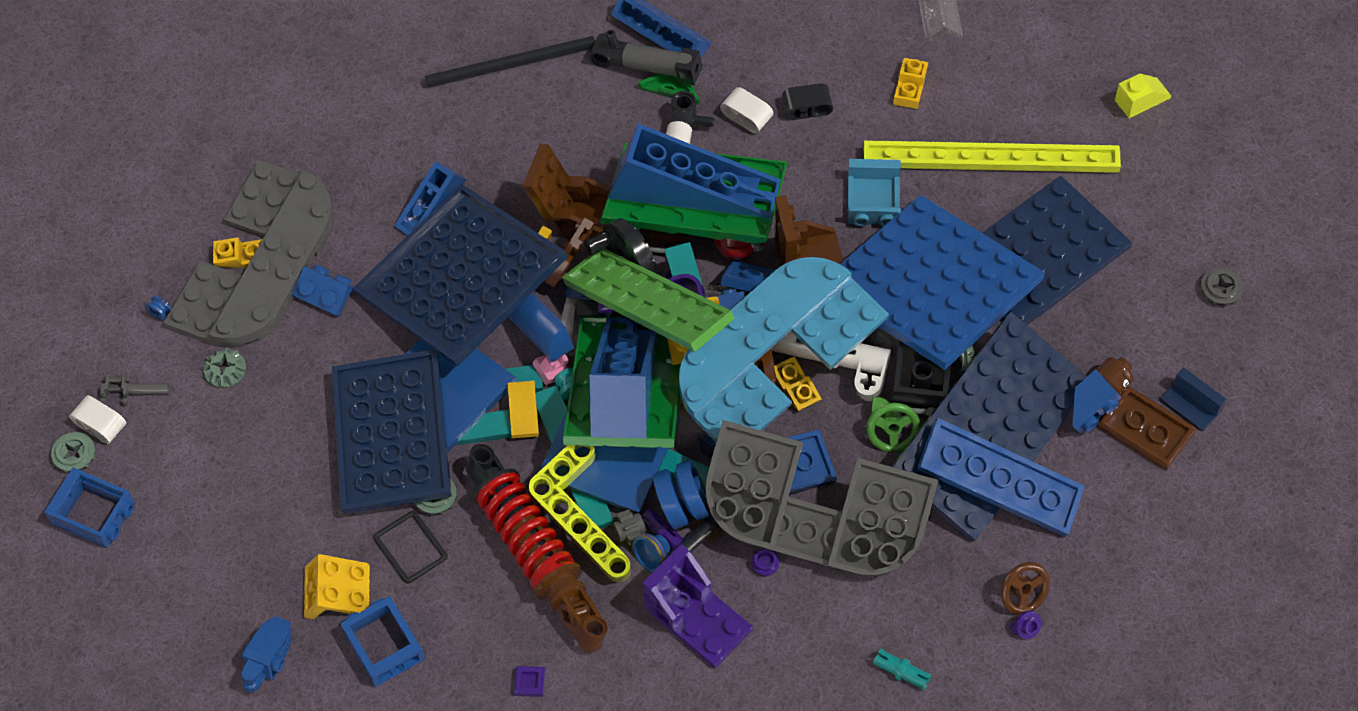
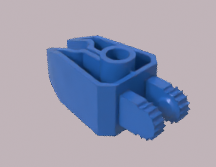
[241,616,292,693]

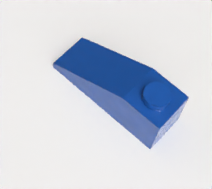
[394,161,466,235]

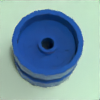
[653,460,712,530]

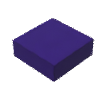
[514,666,545,697]

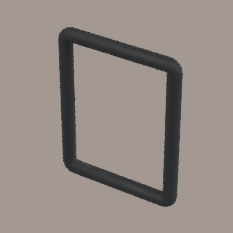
[373,511,448,583]

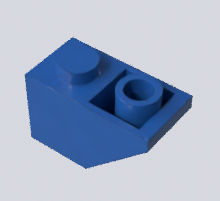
[1073,369,1122,433]

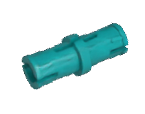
[873,648,932,691]

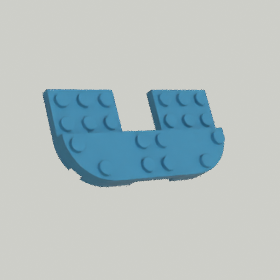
[679,257,889,442]

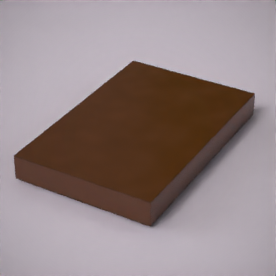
[1098,386,1197,471]

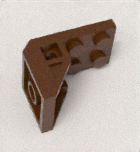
[523,144,610,239]
[774,195,843,266]

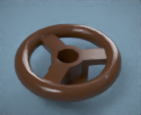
[1001,562,1050,615]

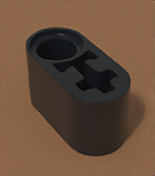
[782,83,833,120]

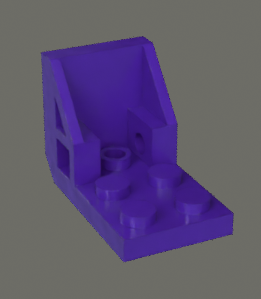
[643,544,753,669]

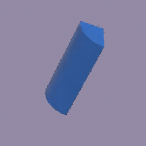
[611,0,712,56]
[508,293,574,362]

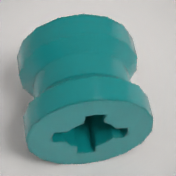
[554,368,573,401]

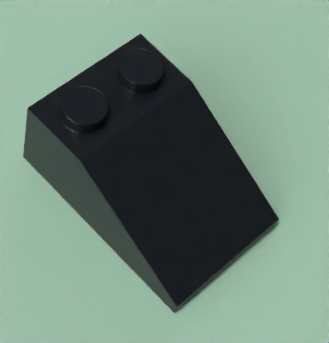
[892,340,951,409]

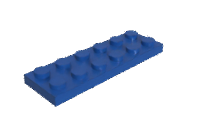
[917,418,1085,537]

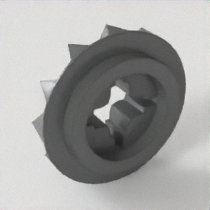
[1201,267,1244,307]

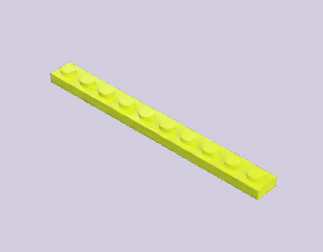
[864,141,1121,173]

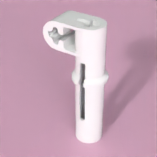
[771,331,891,401]

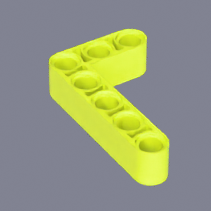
[529,444,631,582]

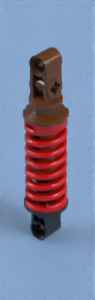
[466,444,608,652]

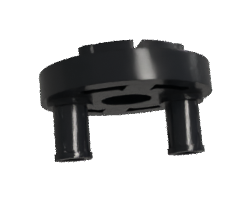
[584,218,656,273]

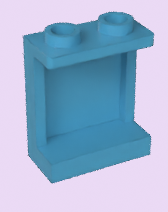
[848,159,901,227]

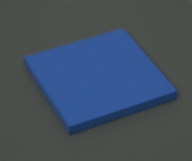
[406,340,517,452]
[540,411,681,514]

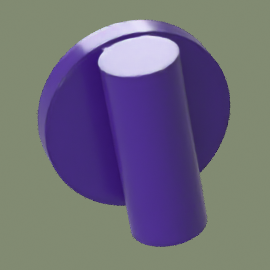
[1009,610,1041,639]

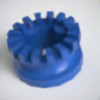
[145,295,172,320]

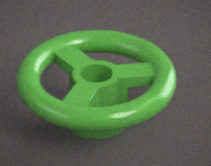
[867,403,920,452]

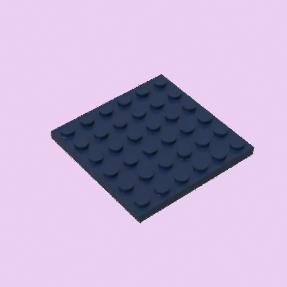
[353,184,568,367]

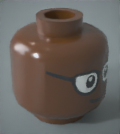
[1096,357,1134,395]

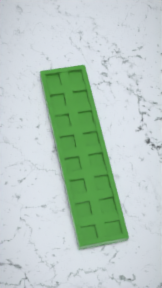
[562,249,735,352]

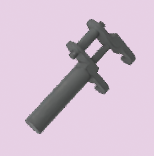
[100,373,170,405]

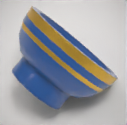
[632,534,670,572]

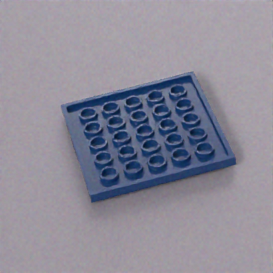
[840,195,1045,370]

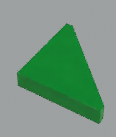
[638,74,700,105]

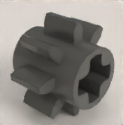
[612,509,646,546]

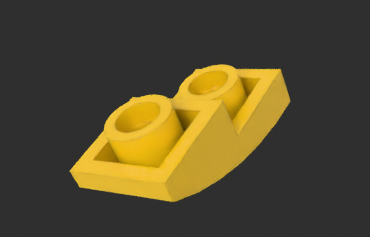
[893,58,928,109]
[213,237,263,268]
[774,356,822,412]
[508,381,539,438]

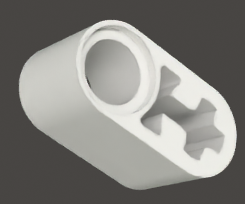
[720,87,773,134]
[69,395,126,444]

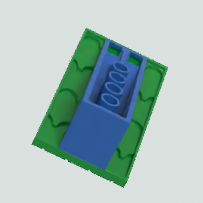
[599,123,788,244]
[563,316,681,448]

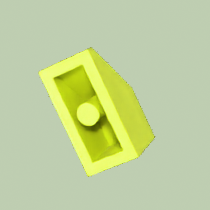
[1115,73,1171,118]

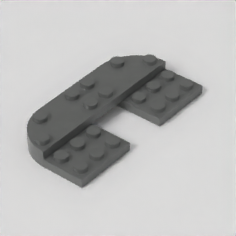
[164,160,334,348]
[706,420,938,575]

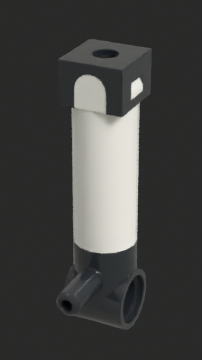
[666,91,715,144]

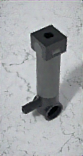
[589,29,703,86]

